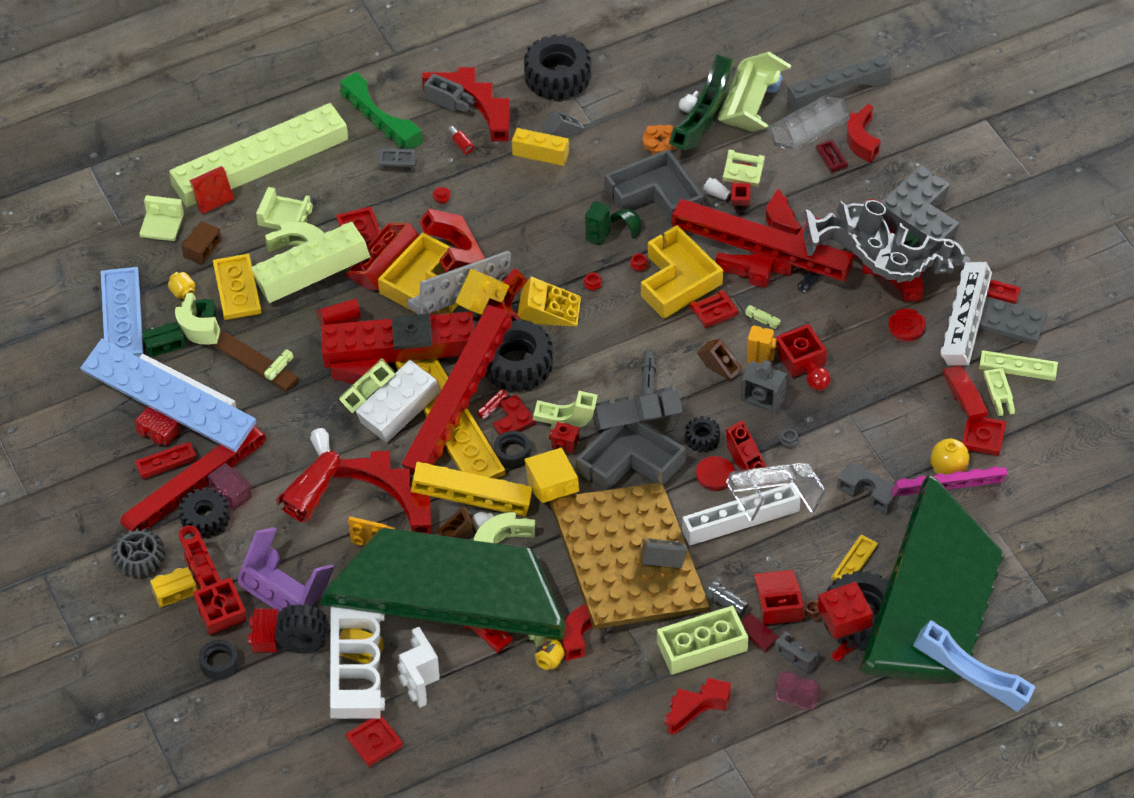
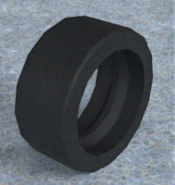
[494,431,531,468]
[199,640,238,680]

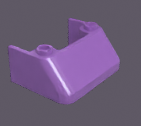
[238,527,335,611]

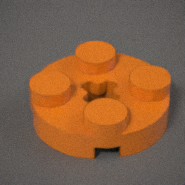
[643,125,677,155]

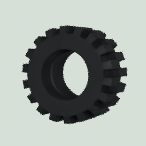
[275,604,328,653]

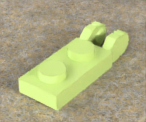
[983,368,1015,416]

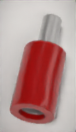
[448,126,475,154]

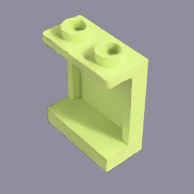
[256,187,313,230]

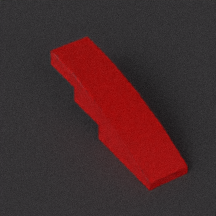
[942,365,988,420]

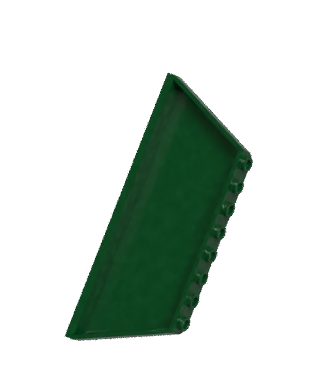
[859,475,1004,683]
[321,528,566,639]

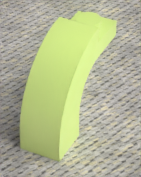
[265,222,324,252]
[175,293,220,344]
[533,391,598,429]
[474,512,535,544]

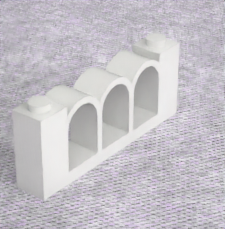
[330,607,385,718]

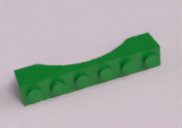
[339,71,423,149]

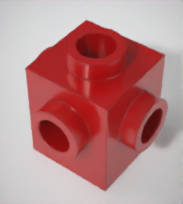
[549,422,580,454]

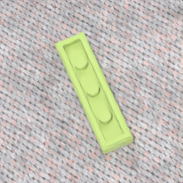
[979,350,1058,381]

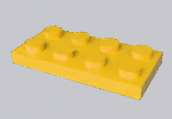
[213,254,261,320]

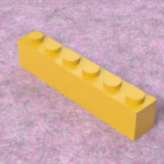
[410,462,532,517]

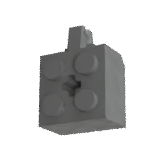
[741,360,787,414]

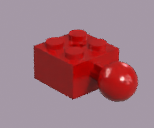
[775,324,831,391]

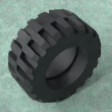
[524,34,591,101]
[485,319,553,392]
[823,571,889,650]

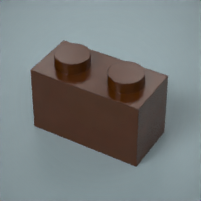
[181,221,222,265]

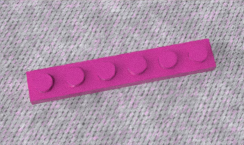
[891,466,1008,497]

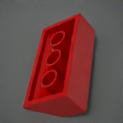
[344,223,419,290]

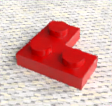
[493,394,536,435]

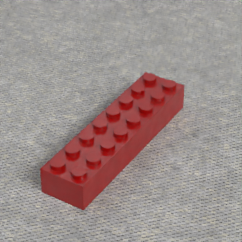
[321,311,474,368]

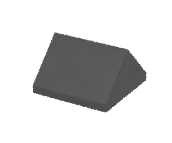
[642,538,687,568]

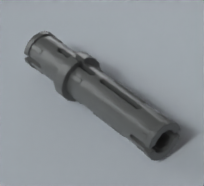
[641,349,656,392]

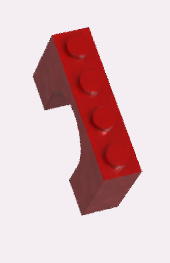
[419,209,485,273]

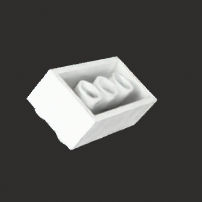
[356,360,441,443]

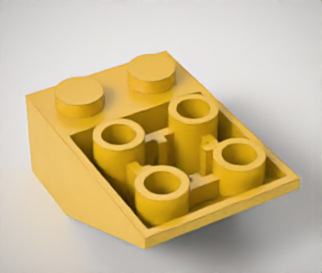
[518,277,581,327]

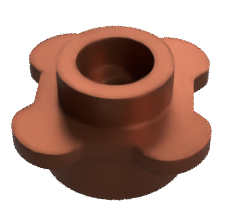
[803,600,821,621]

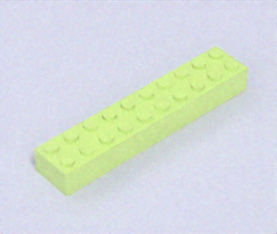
[169,103,348,208]

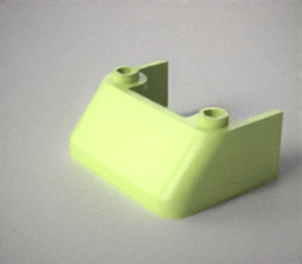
[718,52,791,132]

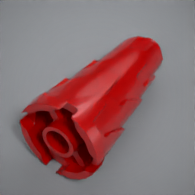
[276,450,340,524]

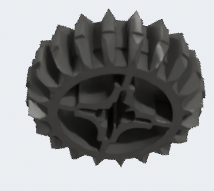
[111,528,165,578]

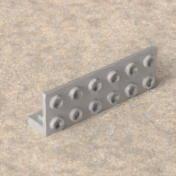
[407,251,511,314]

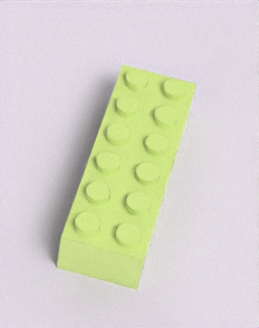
[251,222,370,303]

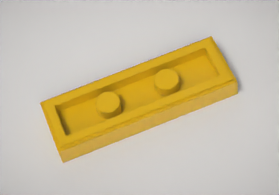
[831,535,878,581]

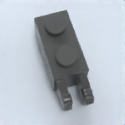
[424,74,475,112]

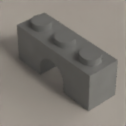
[837,461,899,516]

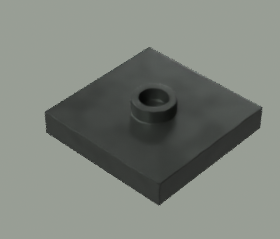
[392,313,432,350]

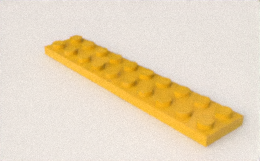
[394,358,506,479]

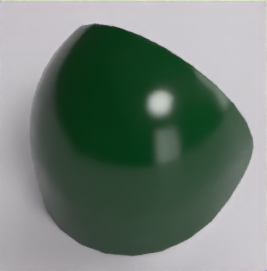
[610,209,642,239]

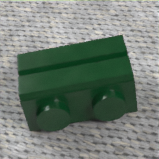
[585,201,610,245]
[141,321,186,358]

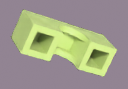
[339,359,395,413]

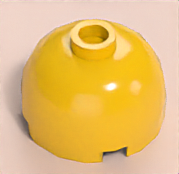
[930,438,969,475]

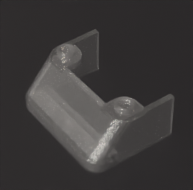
[726,463,826,521]

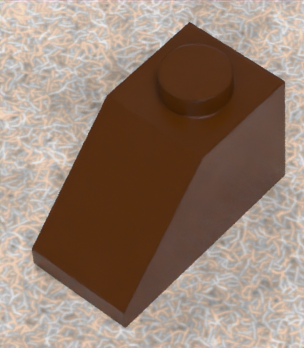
[697,339,742,380]

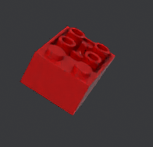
[753,570,804,625]

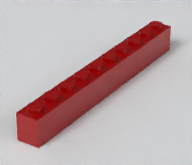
[672,199,854,282]
[401,305,512,476]

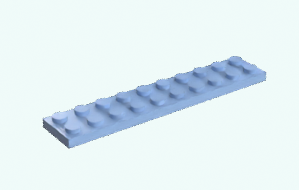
[80,338,257,453]

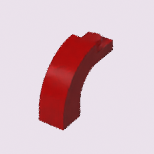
[846,104,881,163]
[731,163,751,207]
[488,268,528,321]
[562,604,593,661]

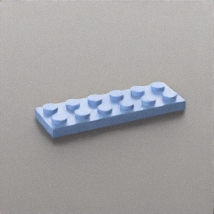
[101,267,143,357]

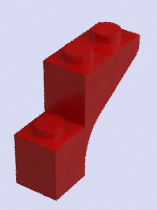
[664,677,731,735]

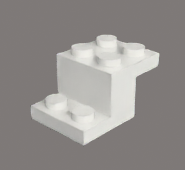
[398,627,440,708]

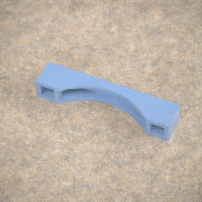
[913,620,1035,712]

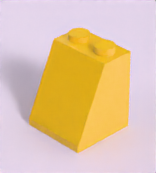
[525,448,579,503]

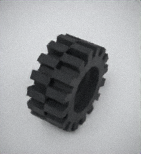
[685,416,720,453]

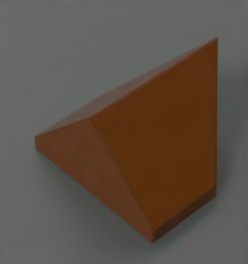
[438,506,473,540]

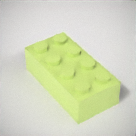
[657,606,748,675]

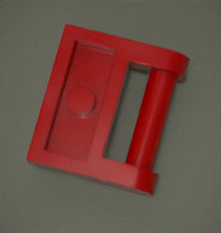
[689,290,738,328]

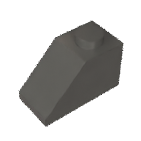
[541,110,585,138]

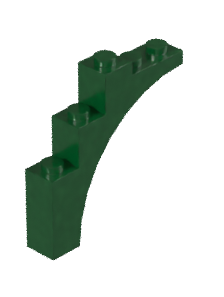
[669,54,735,150]

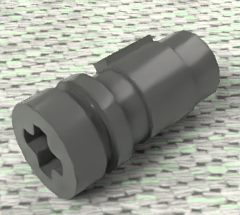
[705,581,749,617]

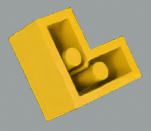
[455,269,509,315]

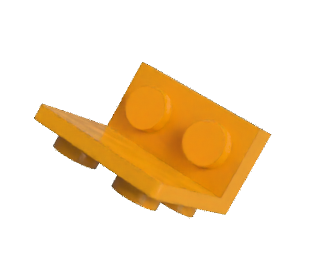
[348,517,395,546]

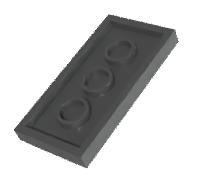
[978,296,1047,345]

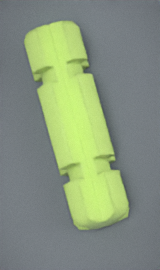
[745,305,780,329]
[264,349,293,380]

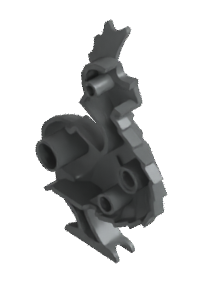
[803,200,971,283]

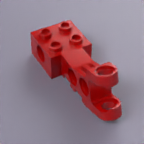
[178,526,247,636]

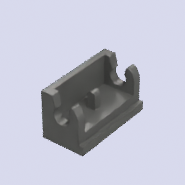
[378,148,417,171]
[775,631,821,674]

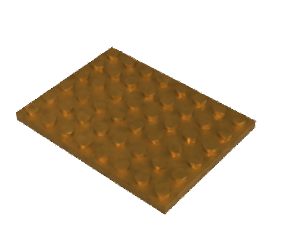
[549,483,710,629]

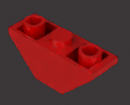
[765,189,801,235]
[726,420,769,481]

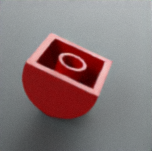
[315,299,361,325]

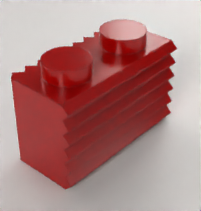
[134,406,180,447]
[248,608,279,652]

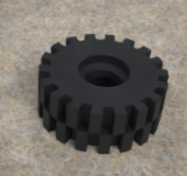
[179,488,230,539]

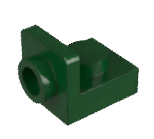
[195,299,216,318]

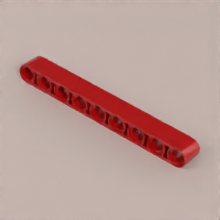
[120,425,267,532]

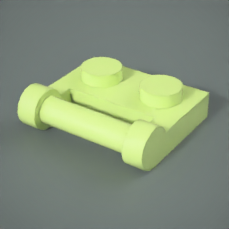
[723,149,765,187]

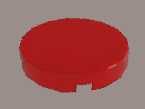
[888,308,926,342]
[696,456,735,491]

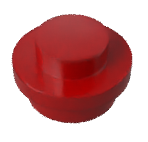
[433,187,451,204]
[630,253,648,271]
[584,273,602,290]

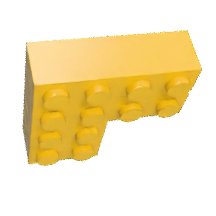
[641,225,723,319]
[378,232,459,315]

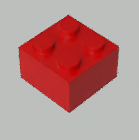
[818,582,873,640]

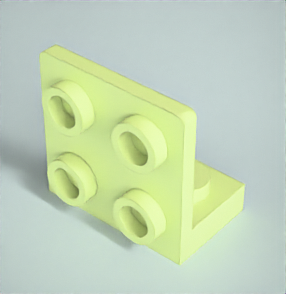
[140,195,184,241]

